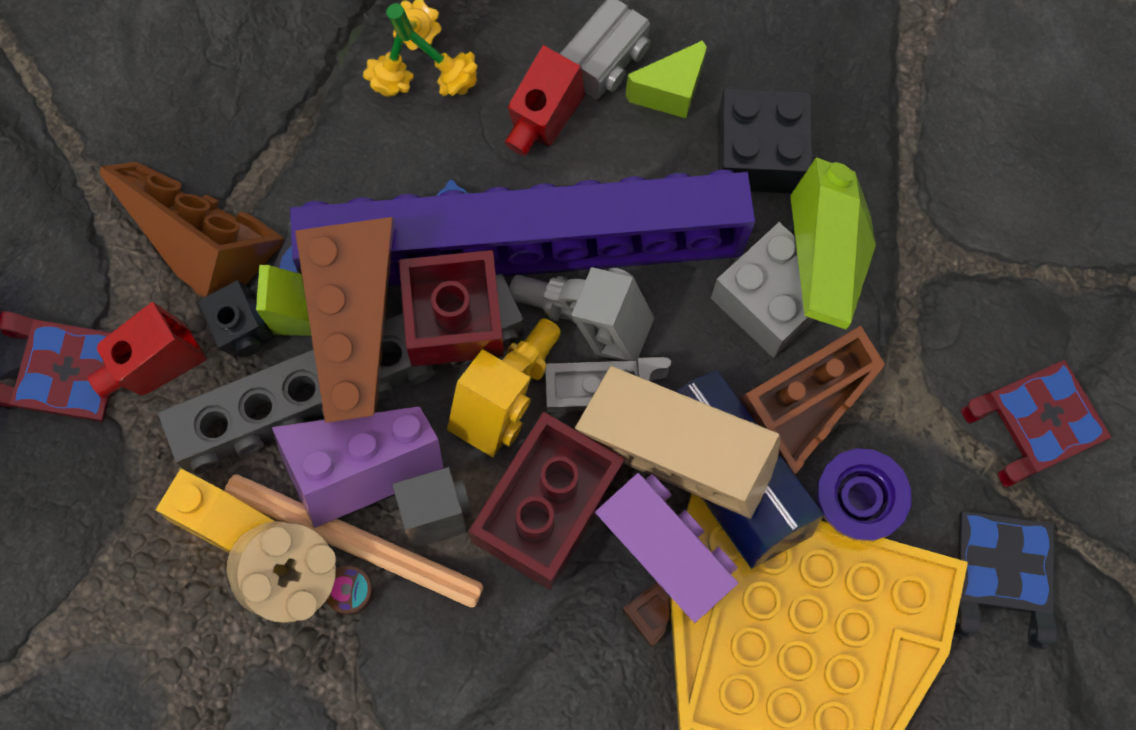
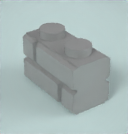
[560,0,651,100]

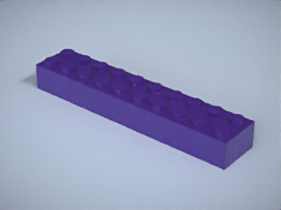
[290,169,755,286]

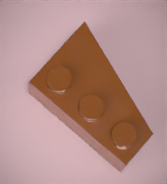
[734,325,885,480]

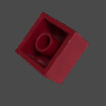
[399,250,504,367]

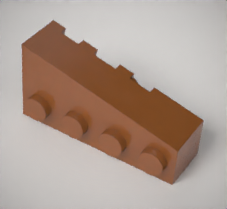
[295,217,395,423]

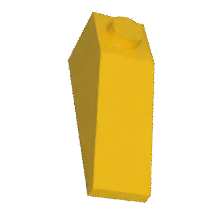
[155,469,288,578]

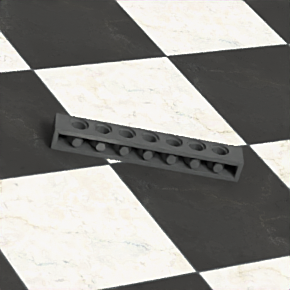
[158,273,524,474]

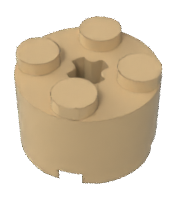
[226,521,336,623]

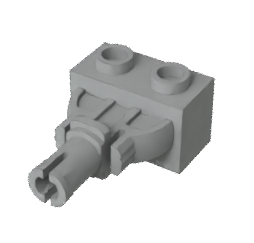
[509,267,654,361]

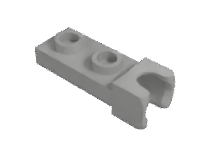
[545,357,671,412]

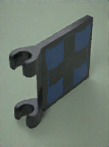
[954,511,1057,649]

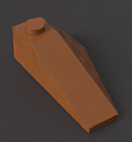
[99,162,285,297]

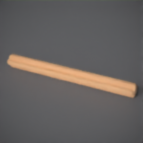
[224,474,483,607]

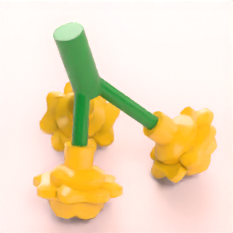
[363,0,477,97]

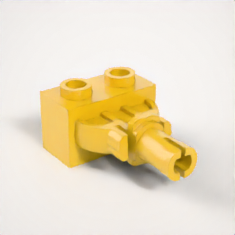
[447,318,561,458]

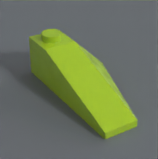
[790,157,876,329]

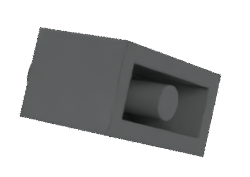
[392,467,472,549]

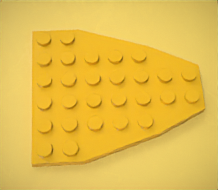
[670,493,968,730]

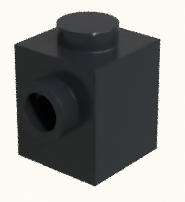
[198,280,275,358]

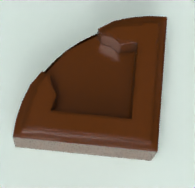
[623,582,670,648]

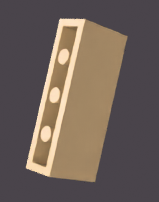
[575,366,780,519]

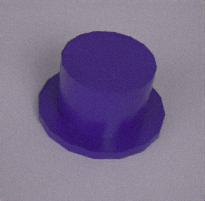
[817,448,911,541]

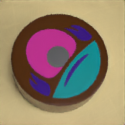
[326,566,373,616]

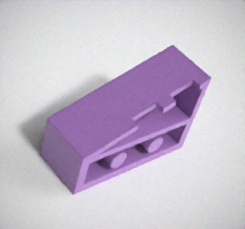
[272,406,444,528]
[595,473,738,623]

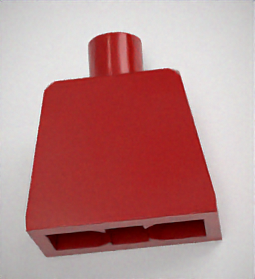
[504,45,585,157]
[87,302,208,398]

